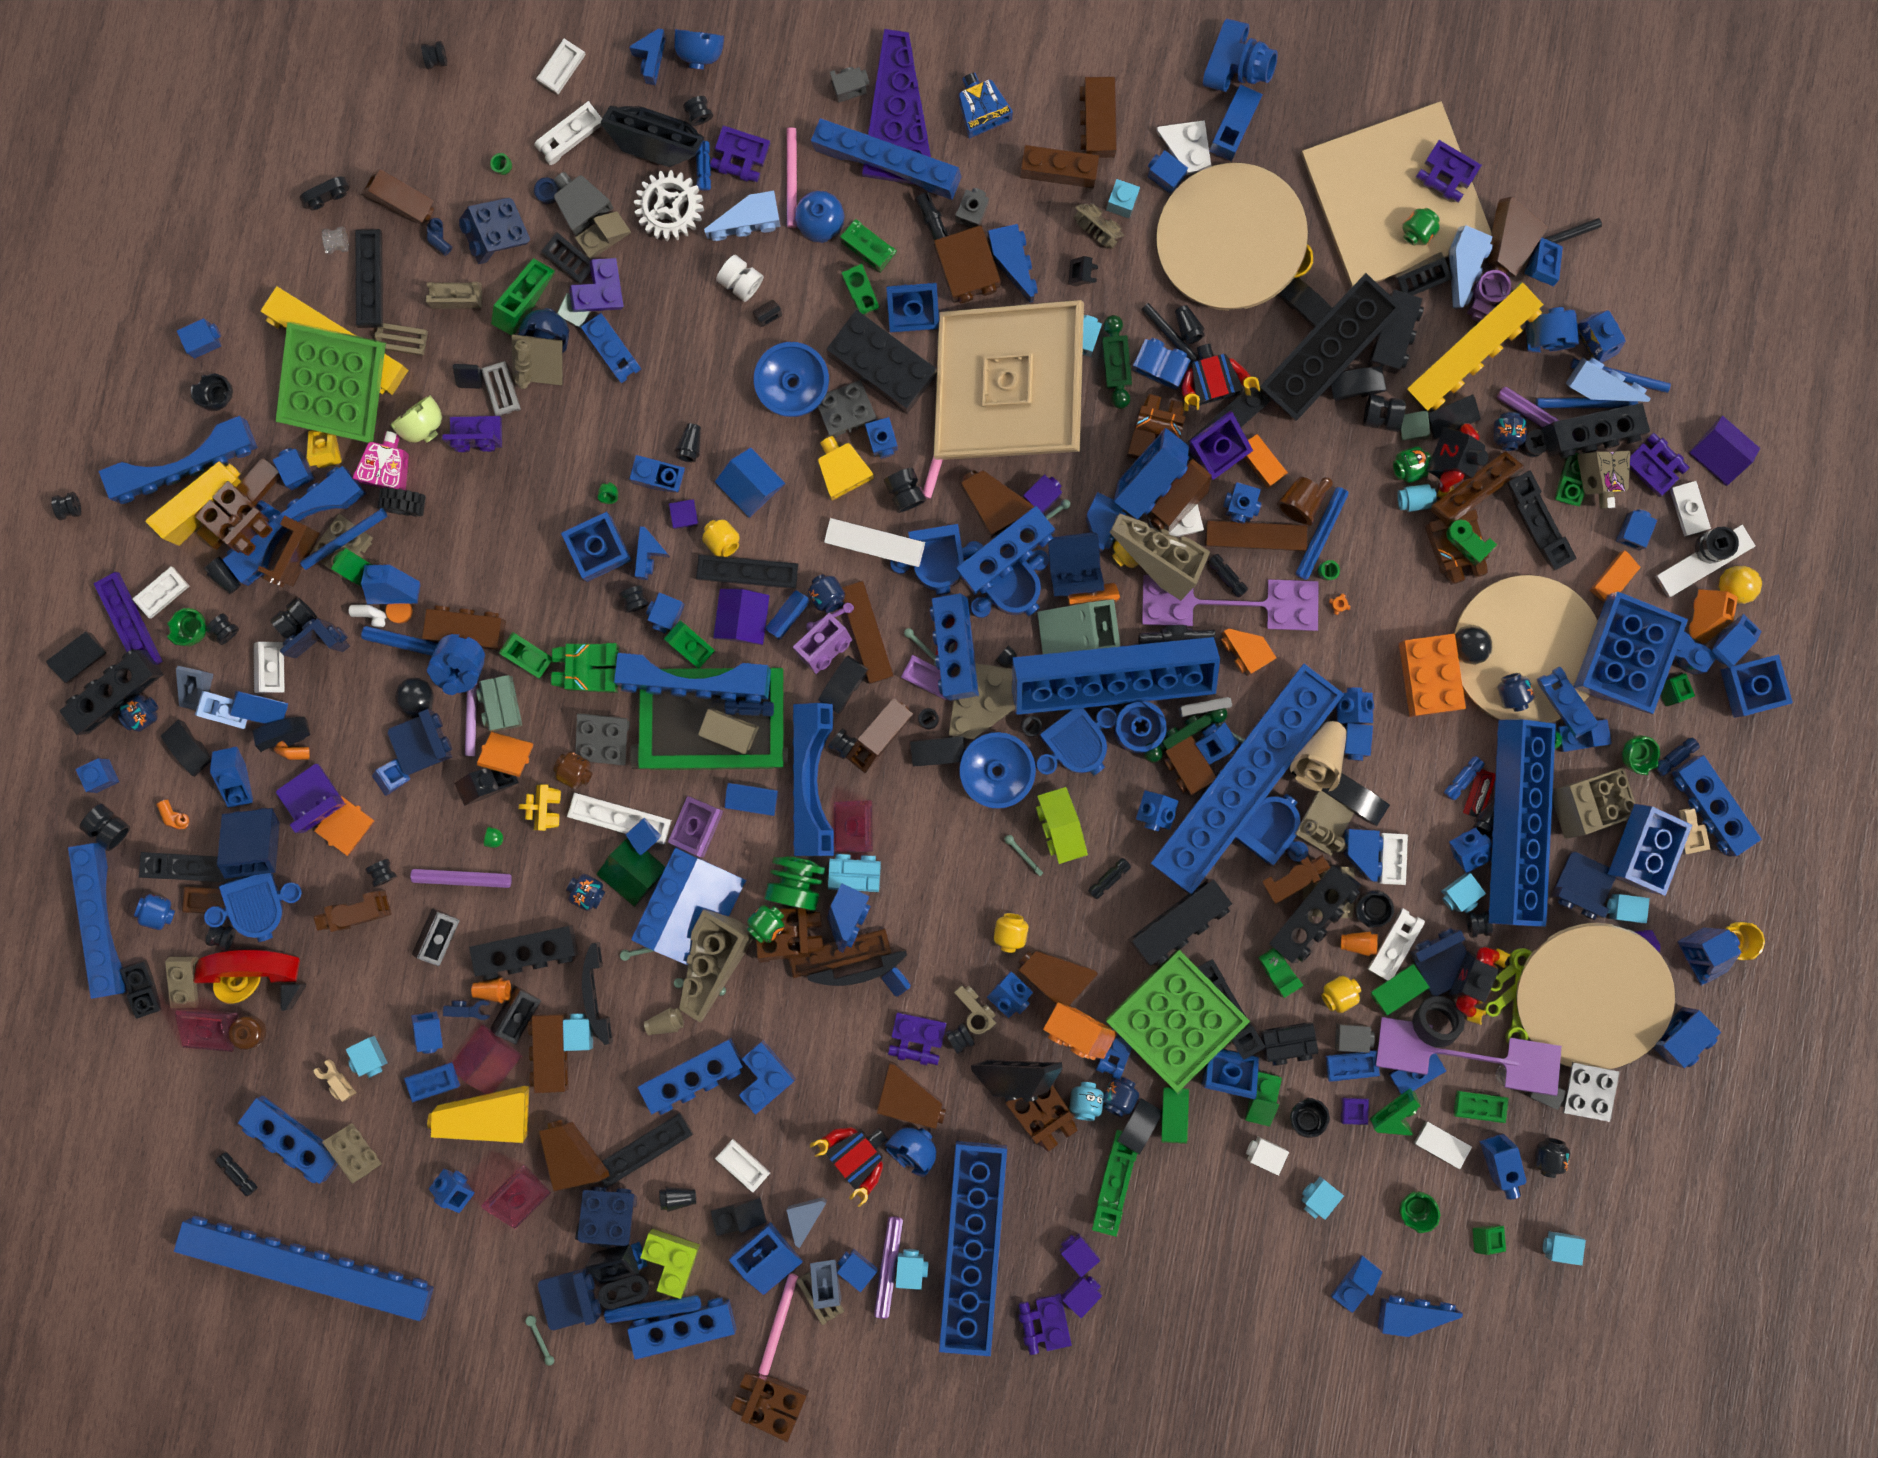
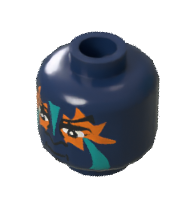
[1494,412,1527,451]
[808,574,845,613]
[1497,673,1535,712]
[118,694,159,732]
[566,874,606,911]
[1103,1077,1139,1117]

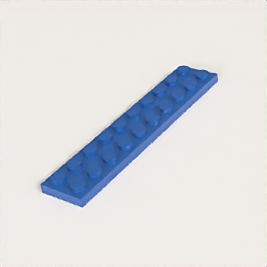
[1150,664,1344,895]

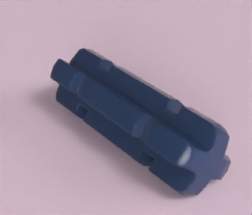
[724,700,774,716]
[1654,737,1700,776]

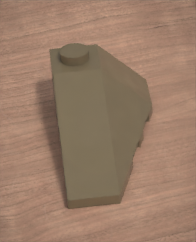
[1110,513,1210,601]
[679,909,753,1022]

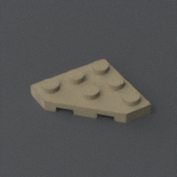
[949,663,1015,740]

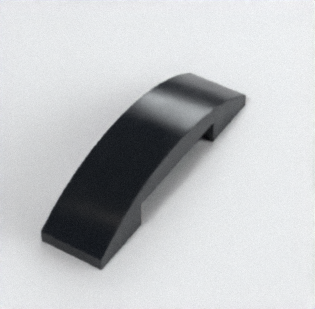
[1277,277,1332,328]
[1507,470,1577,571]
[1291,771,1390,826]
[139,852,245,883]
[582,942,613,1045]
[807,950,907,986]
[1198,959,1265,1060]

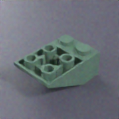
[1037,599,1120,654]

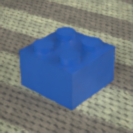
[561,512,632,582]
[1720,654,1793,718]
[1653,1007,1721,1068]

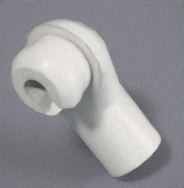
[349,604,387,627]

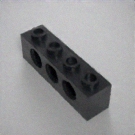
[1542,403,1650,459]
[59,649,164,735]
[1269,865,1362,963]
[469,925,579,980]

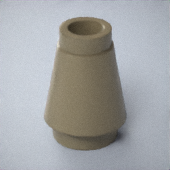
[644,1008,684,1036]

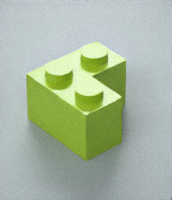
[1036,787,1088,864]
[640,1229,700,1299]

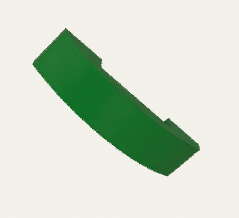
[1092,1130,1137,1237]

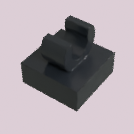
[1068,256,1098,286]

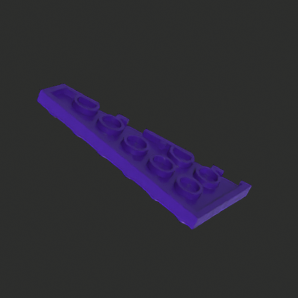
[862,29,931,185]

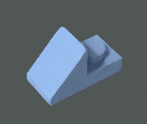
[195,691,247,729]

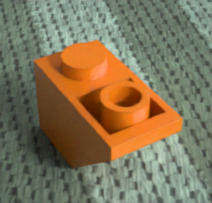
[1689,589,1738,644]
[1221,629,1276,676]

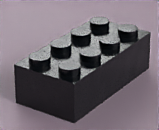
[826,309,937,414]
[1128,879,1232,966]

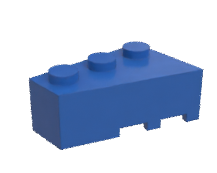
[1677,927,1741,986]

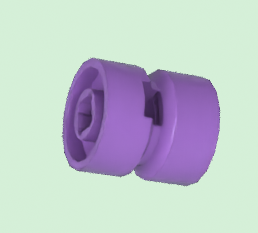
[1471,270,1511,307]

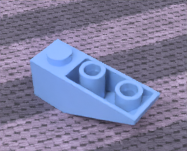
[704,191,781,241]
[1449,225,1493,309]
[1566,357,1651,402]

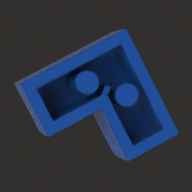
[739,1040,796,1115]

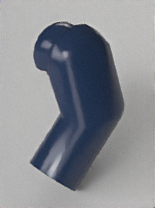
[427,218,453,256]

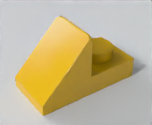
[307,430,342,468]

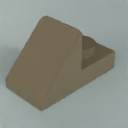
[575,211,631,260]

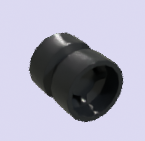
[1363,394,1406,432]
[884,467,927,513]
[1695,526,1739,564]
[270,596,319,639]
[79,804,130,851]

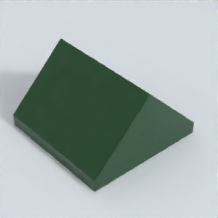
[597,838,666,907]

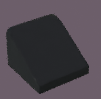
[753,300,782,327]
[453,364,483,389]
[281,983,306,1011]

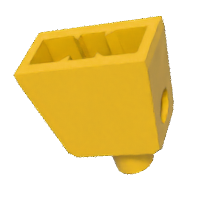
[818,436,874,501]

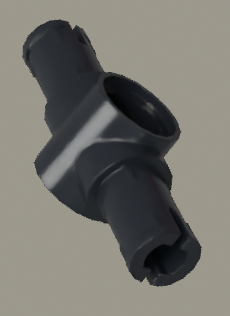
[1138,625,1216,645]

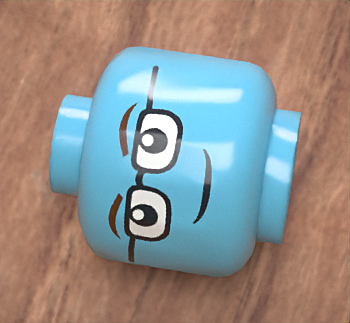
[1069,1082,1104,1121]

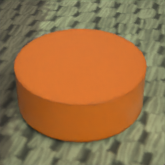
[386,604,413,624]

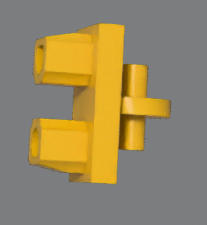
[518,785,561,831]

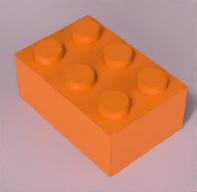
[1399,634,1466,717]
[1043,1002,1118,1060]

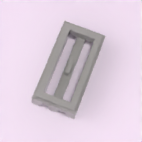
[481,361,521,416]
[1179,697,1232,718]

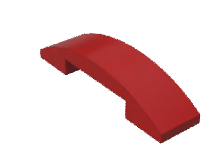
[193,950,300,983]

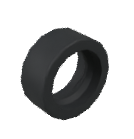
[1412,996,1465,1048]

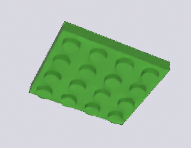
[276,322,386,443]
[1105,950,1250,1093]

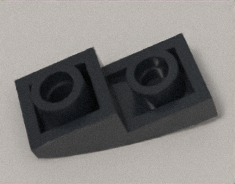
[1331,366,1387,401]
[818,656,868,714]
[252,716,311,752]
[161,719,212,777]
[910,736,966,767]
[120,959,161,1019]
[1117,1098,1163,1155]

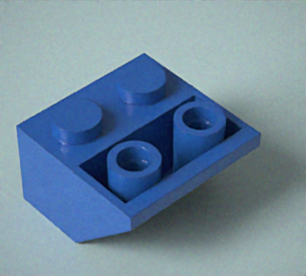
[827,883,871,953]
[729,1222,803,1295]

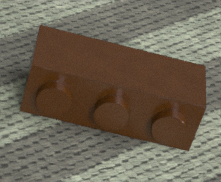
[1079,77,1116,158]
[1020,145,1099,188]
[422,605,506,650]
[528,1013,569,1093]

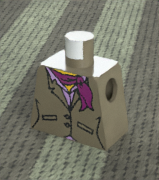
[1577,451,1630,509]

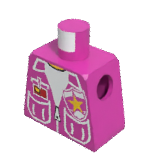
[353,431,409,491]

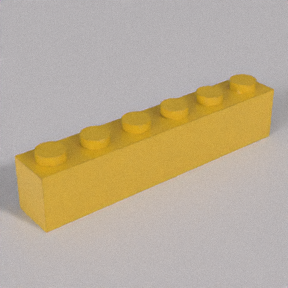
[1407,282,1544,411]
[261,286,409,395]

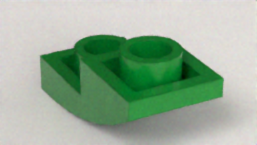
[1555,453,1584,507]
[331,548,373,587]
[1161,1087,1189,1144]

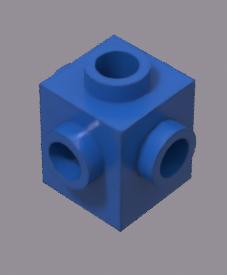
[1223,482,1261,524]
[1336,688,1374,724]
[1136,791,1179,832]
[1449,827,1492,873]
[987,972,1033,1018]
[429,1169,475,1213]

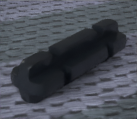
[1208,554,1248,598]
[1088,858,1131,899]
[215,1152,258,1196]

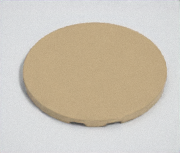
[1157,163,1308,311]
[1454,575,1598,723]
[1516,923,1675,1069]

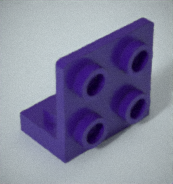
[442,416,502,452]
[276,764,346,833]

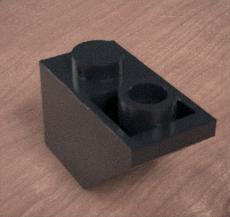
[454,768,519,806]

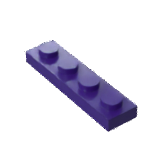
[94,572,163,665]

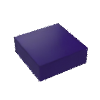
[669,499,699,529]
[1341,1098,1369,1125]

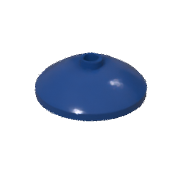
[754,342,829,417]
[960,732,1036,808]

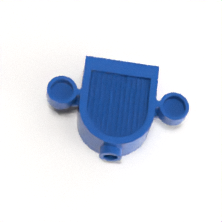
[890,524,983,595]
[971,547,1049,618]
[1036,708,1117,776]
[1235,794,1308,866]
[204,873,302,942]

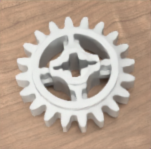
[634,170,704,241]

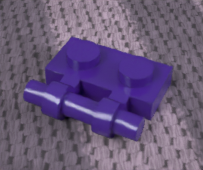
[710,125,771,182]
[1416,140,1482,203]
[1629,432,1690,497]
[888,1012,946,1066]
[1018,1294,1072,1355]

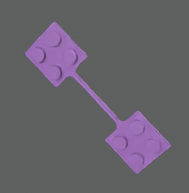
[1142,575,1318,631]
[1376,1017,1562,1096]

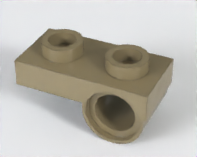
[165,957,199,1008]
[954,984,996,1034]

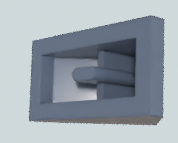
[176,666,214,710]
[787,1197,827,1248]
[810,1260,842,1309]

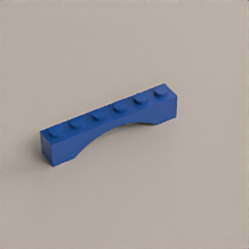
[811,118,962,200]
[99,416,258,504]
[222,466,367,586]
[614,653,771,703]
[793,703,834,856]
[68,843,127,999]

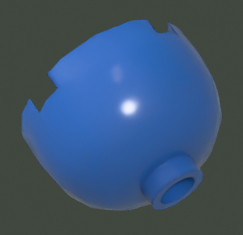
[674,29,724,69]
[795,190,845,243]
[885,1128,937,1177]

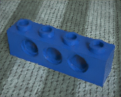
[956,506,1055,595]
[930,593,979,701]
[1672,755,1762,856]
[638,1038,744,1115]
[238,1096,338,1184]
[627,1297,737,1360]

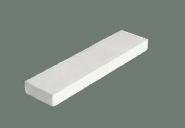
[824,518,925,567]
[1655,525,1755,598]
[567,793,672,844]

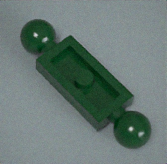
[1102,315,1132,409]
[1143,708,1228,763]

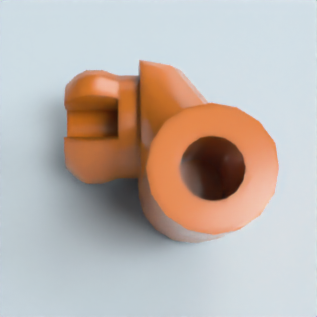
[274,741,309,760]

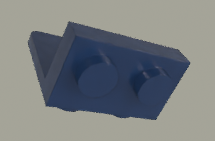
[459,198,530,264]
[1048,532,1104,596]
[280,619,350,658]
[388,709,453,775]
[1551,852,1616,920]
[1410,928,1467,996]
[578,1187,637,1246]
[538,1268,601,1330]

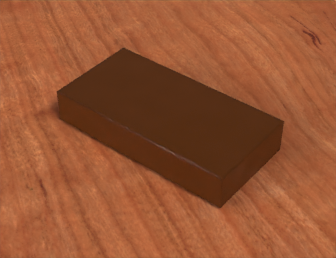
[182,887,225,914]

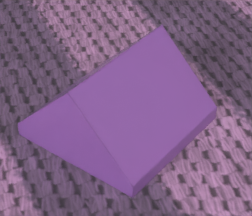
[668,796,724,857]

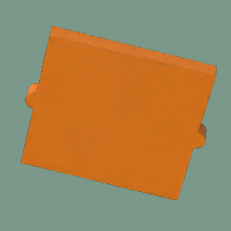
[477,732,533,777]
[315,796,375,856]

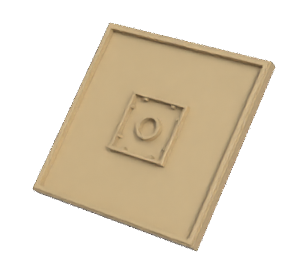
[1301,101,1492,288]
[934,300,1084,460]

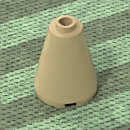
[1290,721,1347,792]

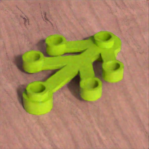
[1484,948,1532,1044]

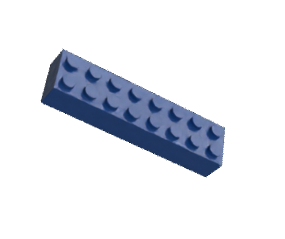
[1012,637,1220,715]
[1489,719,1556,927]
[939,1141,1007,1356]

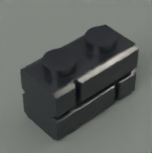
[1260,1022,1318,1066]

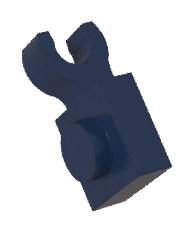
[443,1000,490,1020]

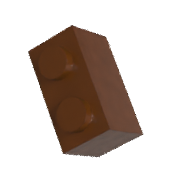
[1163,736,1216,795]

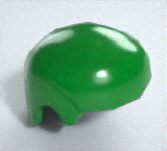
[167,608,206,647]
[1622,735,1660,775]
[1399,1191,1441,1233]

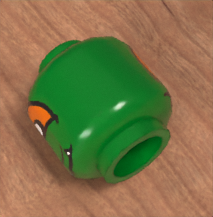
[1402,208,1440,246]
[1393,446,1431,483]
[746,905,785,943]

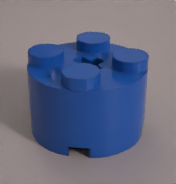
[1525,307,1579,353]
[427,634,485,695]
[1114,701,1166,753]

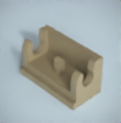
[426,282,482,309]
[698,708,759,754]

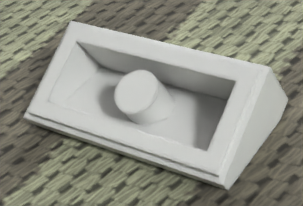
[254,642,284,693]

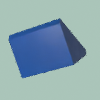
[886,283,939,332]
[715,448,785,518]
[1201,1049,1259,1099]

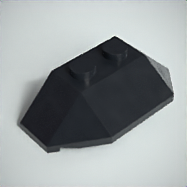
[601,106,704,167]
[971,1059,1063,1102]

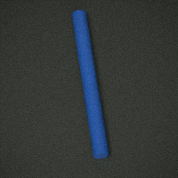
[1570,358,1671,393]
[1536,398,1638,408]
[300,508,388,570]

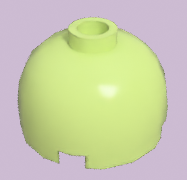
[390,395,442,443]

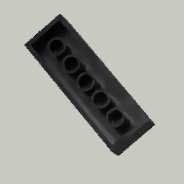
[1260,273,1403,421]

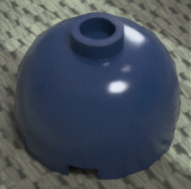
[518,308,569,353]

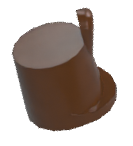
[1277,477,1333,526]

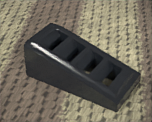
[540,232,591,284]
[1396,252,1452,295]

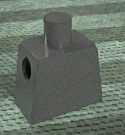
[554,172,614,236]

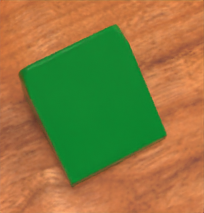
[1661,673,1695,707]
[1473,1226,1506,1255]

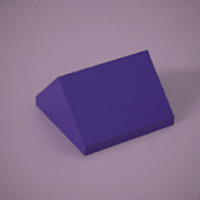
[1189,411,1253,480]
[1689,415,1760,486]
[713,589,770,645]

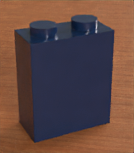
[217,808,280,879]

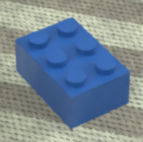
[1114,428,1189,520]
[1608,804,1692,896]

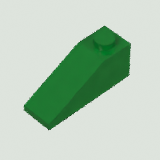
[491,258,555,336]

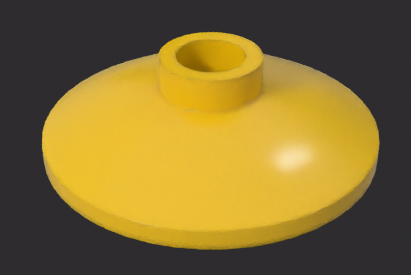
[213,977,261,1004]

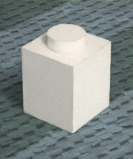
[1246,1136,1289,1176]

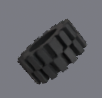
[377,488,426,517]

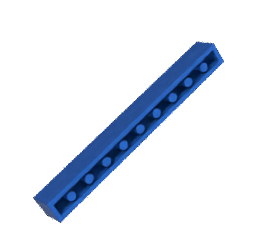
[174,1216,434,1321]

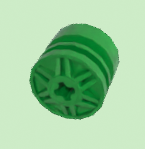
[764,856,825,910]

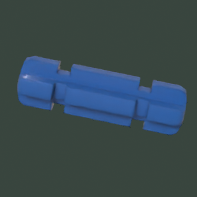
[696,141,711,191]
[1444,756,1485,800]

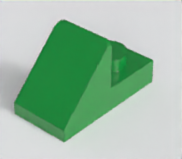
[664,620,715,669]
[499,632,552,679]
[1245,1071,1282,1127]
[1370,1088,1421,1135]

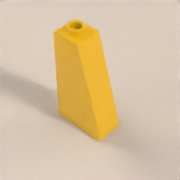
[145,462,242,546]
[427,1086,529,1143]

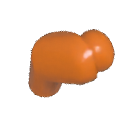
[156,799,189,830]

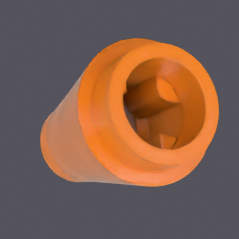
[1341,931,1378,956]
[471,978,511,1003]

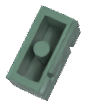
[476,675,522,732]

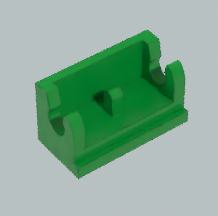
[840,219,897,273]
[1371,964,1430,1016]

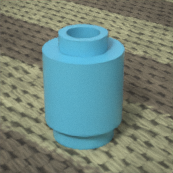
[1398,484,1437,512]

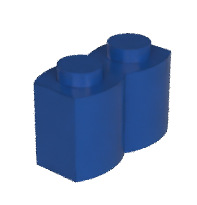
[1131,338,1191,390]
[1673,632,1716,675]

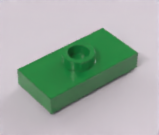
[1453,1090,1509,1123]

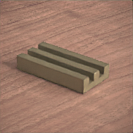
[375,323,428,356]
[796,1271,844,1325]

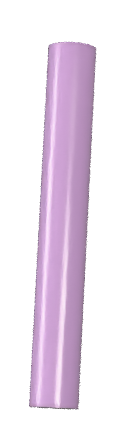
[465,684,477,756]

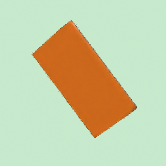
[1244,434,1288,488]
[1589,550,1641,603]
[1067,583,1120,606]

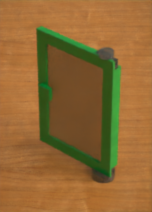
[630,668,789,770]

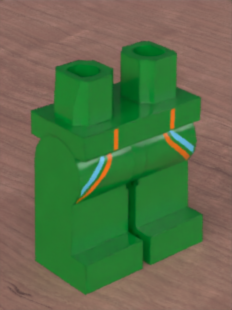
[551,643,619,693]

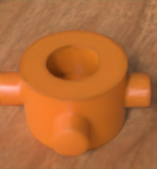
[1329,594,1351,615]

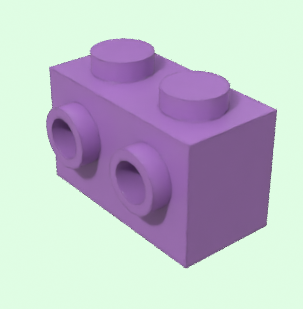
[793,613,852,674]

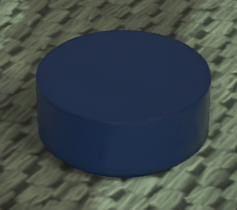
[534,177,560,204]

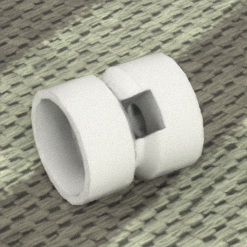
[716,255,764,302]

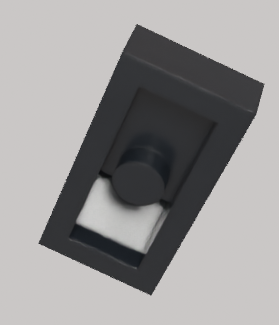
[711,1197,767,1236]

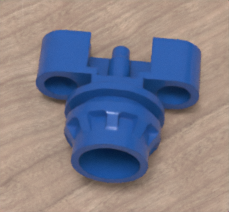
[1203,19,1278,92]

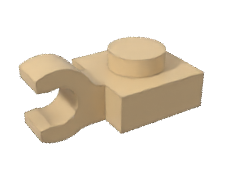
[1679,808,1710,854]
[314,1059,356,1102]

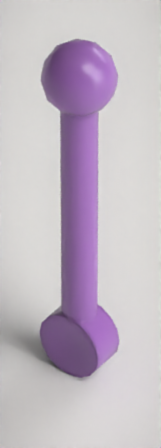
[806,603,854,631]

